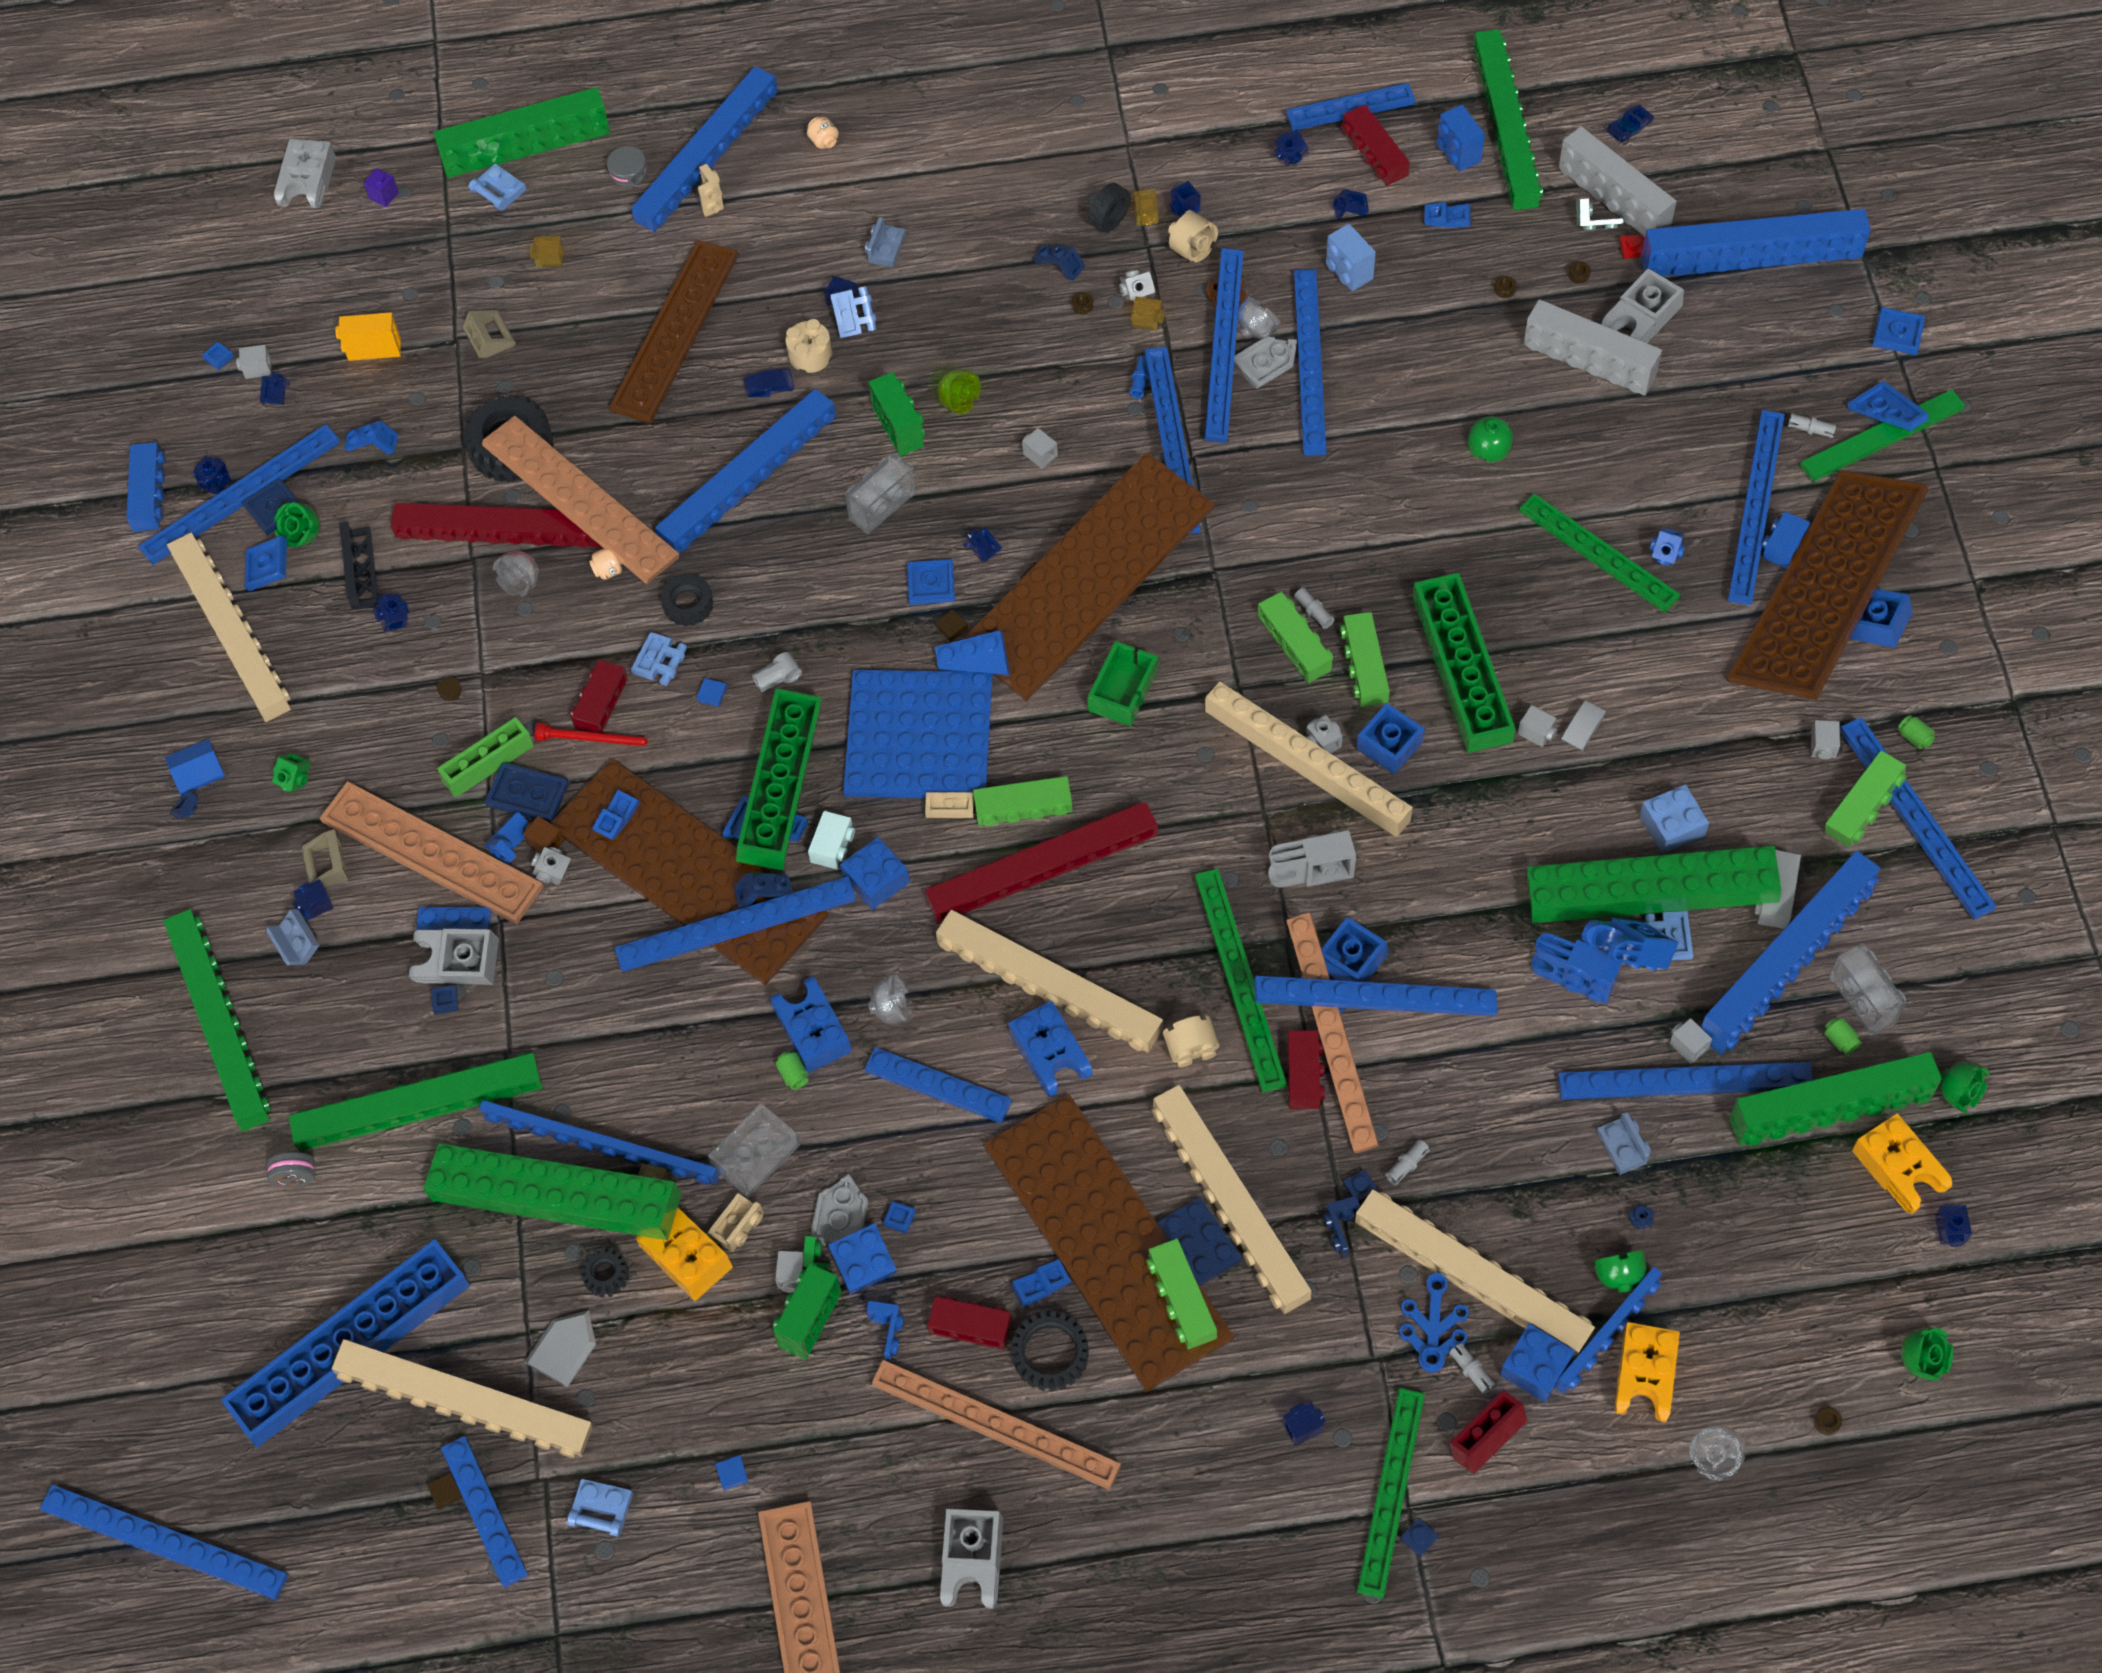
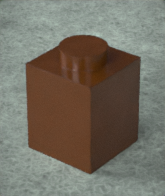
[523,816,564,853]

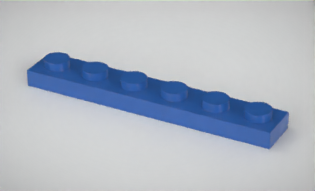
[1286,83,1415,131]
[865,1047,1012,1124]
[1556,1267,1662,1394]
[441,1436,528,1588]

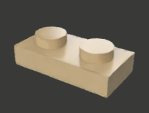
[925,792,974,818]

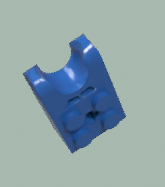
[1301,917,1389,1013]
[1582,917,1679,971]
[1531,933,1622,1004]
[770,976,852,1073]
[1008,1001,1093,1097]

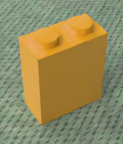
[335,312,401,361]

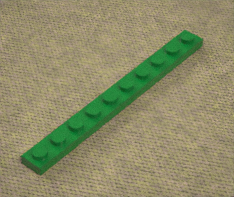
[1195,869,1286,1093]

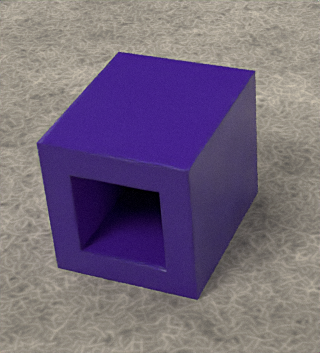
[364,168,399,207]

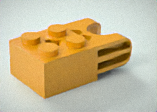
[1852,1113,1952,1214]
[635,1208,733,1302]
[1614,1322,1680,1423]

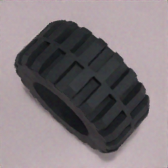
[464,395,554,482]

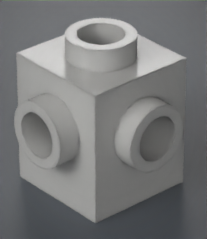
[1119,269,1155,302]
[1306,715,1343,754]
[531,847,571,886]

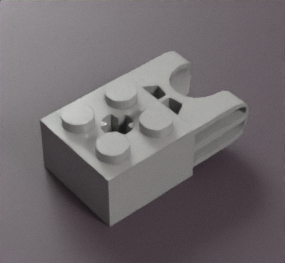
[274,139,336,209]
[1602,269,1684,343]
[1268,830,1356,887]
[408,929,499,985]
[940,1509,1004,1609]

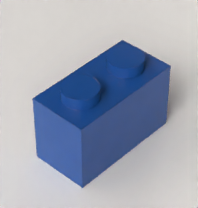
[1762,512,1810,568]

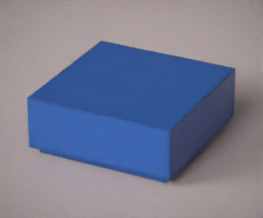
[202,341,234,371]
[697,678,727,707]
[883,1201,916,1234]
[715,1455,749,1490]

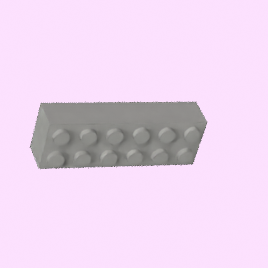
[1559,126,1677,237]
[1523,299,1662,396]

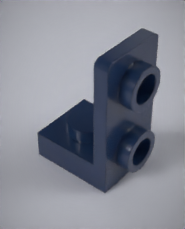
[1032,245,1085,281]
[734,873,793,909]
[1323,1196,1359,1259]

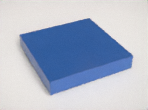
[1872,307,1925,355]
[245,535,287,591]
[907,559,955,605]

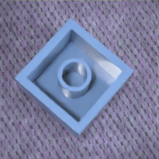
[1326,224,1376,291]
[1639,785,1709,854]

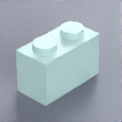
[808,811,855,870]

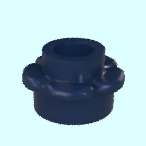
[1629,1204,1654,1229]

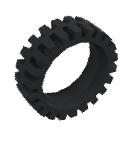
[1012,1311,1089,1391]

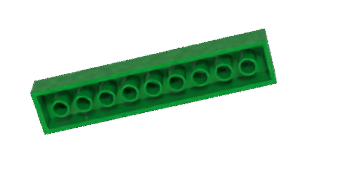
[1527,846,1781,923]
[423,1143,682,1240]

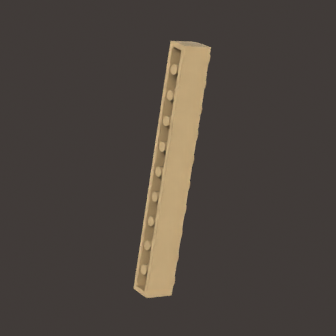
[167,532,291,722]
[1205,682,1413,837]
[936,910,1163,1053]
[1152,1085,1312,1314]
[1355,1190,1595,1360]
[332,1339,593,1458]

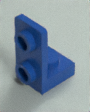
[344,421,399,455]
[484,812,529,863]
[867,1301,904,1362]

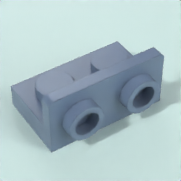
[865,217,906,268]
[266,909,319,965]
[1596,1112,1651,1175]

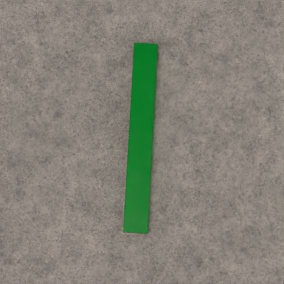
[1800,390,1965,483]
[1519,493,1681,613]
[1357,1387,1425,1599]

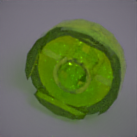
[937,368,981,415]

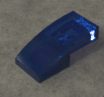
[1606,104,1654,143]
[744,369,795,397]

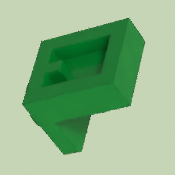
[803,1235,832,1270]

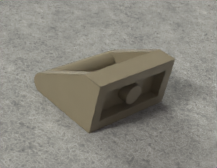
[463,310,516,358]
[302,829,349,890]

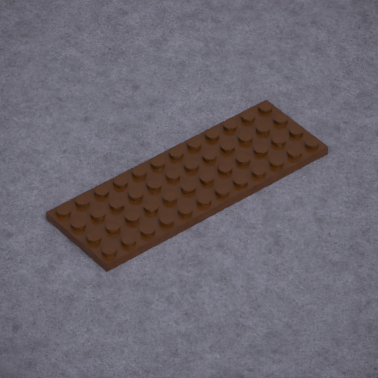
[963,452,1215,702]
[1728,470,1928,700]
[550,759,828,986]
[984,1094,1234,1393]

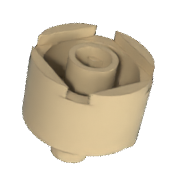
[1168,210,1218,262]
[786,319,832,373]
[1163,1016,1219,1068]

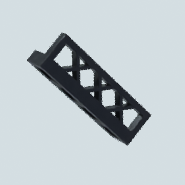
[339,522,380,610]

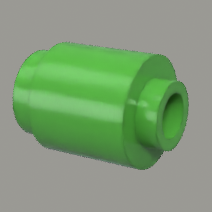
[1898,715,1935,749]
[1824,1018,1862,1055]
[775,1051,809,1090]

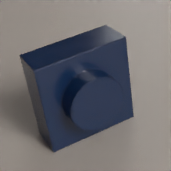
[170,793,199,819]
[431,985,459,1015]
[1343,1170,1378,1204]
[1400,1518,1439,1558]

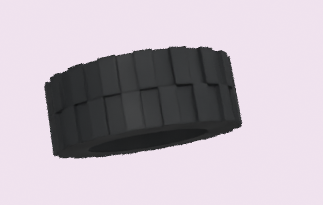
[1088,182,1131,233]
[661,574,714,626]

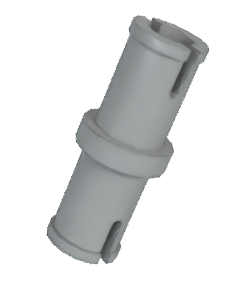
[1787,413,1836,439]
[1294,588,1334,629]
[1385,1140,1430,1186]
[1449,1343,1495,1394]

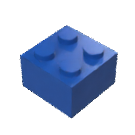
[1436,105,1485,172]
[1850,589,1913,648]
[1357,703,1425,775]
[840,837,910,910]
[828,1223,897,1295]
[1500,1324,1575,1403]

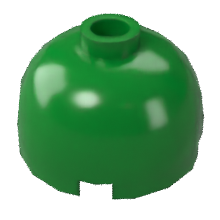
[1467,416,1513,462]
[274,502,321,548]
[1941,1061,1990,1113]
[1593,1250,1646,1293]
[1901,1327,1954,1381]

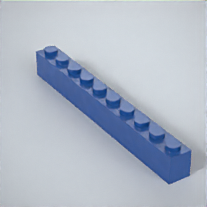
[631,66,778,232]
[655,389,836,553]

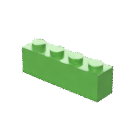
[1258,591,1333,683]
[1340,612,1390,707]
[437,717,534,798]
[1825,750,1907,848]
[973,776,1072,826]
[1146,1238,1217,1350]

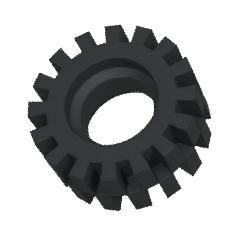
[580,1247,629,1298]

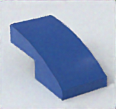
[1424,202,1471,228]
[592,790,640,840]
[1011,1259,1071,1307]

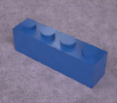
[127,442,166,531]

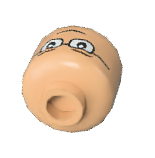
[807,117,839,149]
[589,549,622,580]

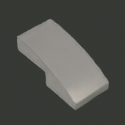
[1561,701,1606,751]

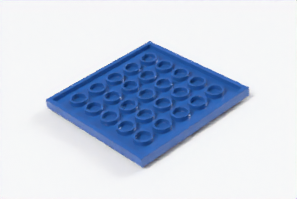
[843,670,993,798]

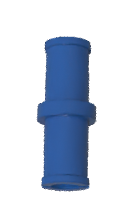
[1129,355,1149,399]

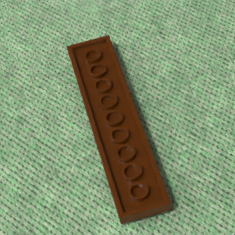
[610,240,738,424]

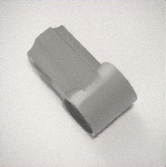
[752,652,802,692]

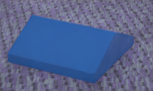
[165,739,225,796]

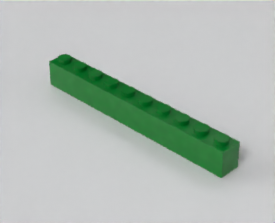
[1473,29,1543,210]
[163,909,271,1132]
[289,1053,543,1152]

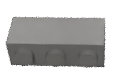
[1754,850,1801,929]

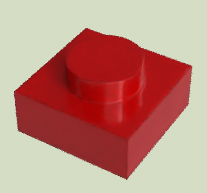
[1619,234,1644,259]

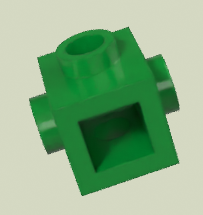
[272,752,311,792]

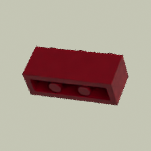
[571,660,628,733]
[1287,1030,1325,1110]
[928,1296,1012,1350]
[1449,1390,1528,1474]

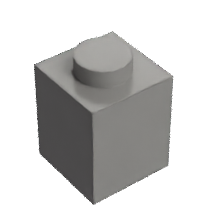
[236,345,272,379]
[1022,428,1058,469]
[1518,705,1557,747]
[1811,720,1840,759]
[1670,1018,1712,1064]
[775,1251,806,1293]

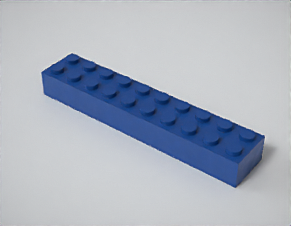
[1641,209,1871,276]
[1701,851,1881,1055]
[221,1239,470,1448]

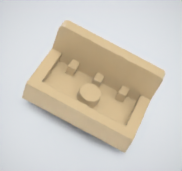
[698,164,724,217]
[707,1193,763,1252]

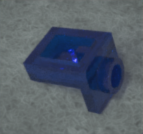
[1333,189,1369,219]
[260,373,290,405]
[963,527,1002,564]

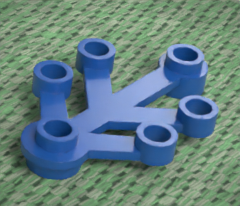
[1399,1273,1469,1373]

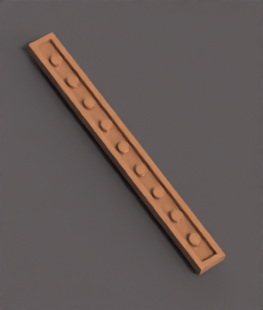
[1287,913,1379,1154]
[872,1360,1121,1490]

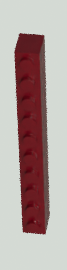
[391,503,603,548]
[925,802,1158,925]

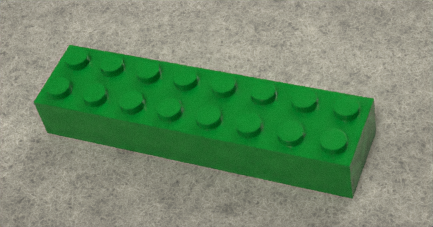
[433,87,611,178]
[1412,573,1515,753]
[736,688,822,871]
[1729,1052,1942,1146]

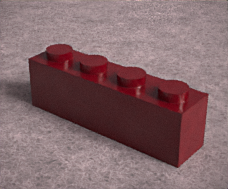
[1341,104,1410,186]

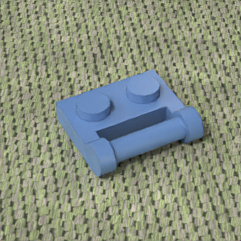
[468,164,527,211]
[567,1479,633,1537]

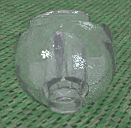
[1237,296,1280,339]
[493,550,540,597]
[868,975,913,1025]
[1690,1424,1746,1480]

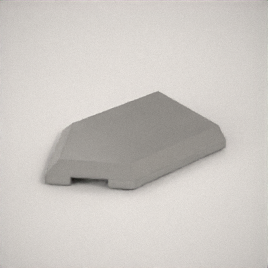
[1234,336,1297,389]
[810,1174,869,1246]
[524,1310,596,1388]

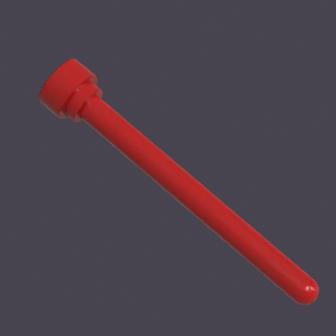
[535,722,648,746]

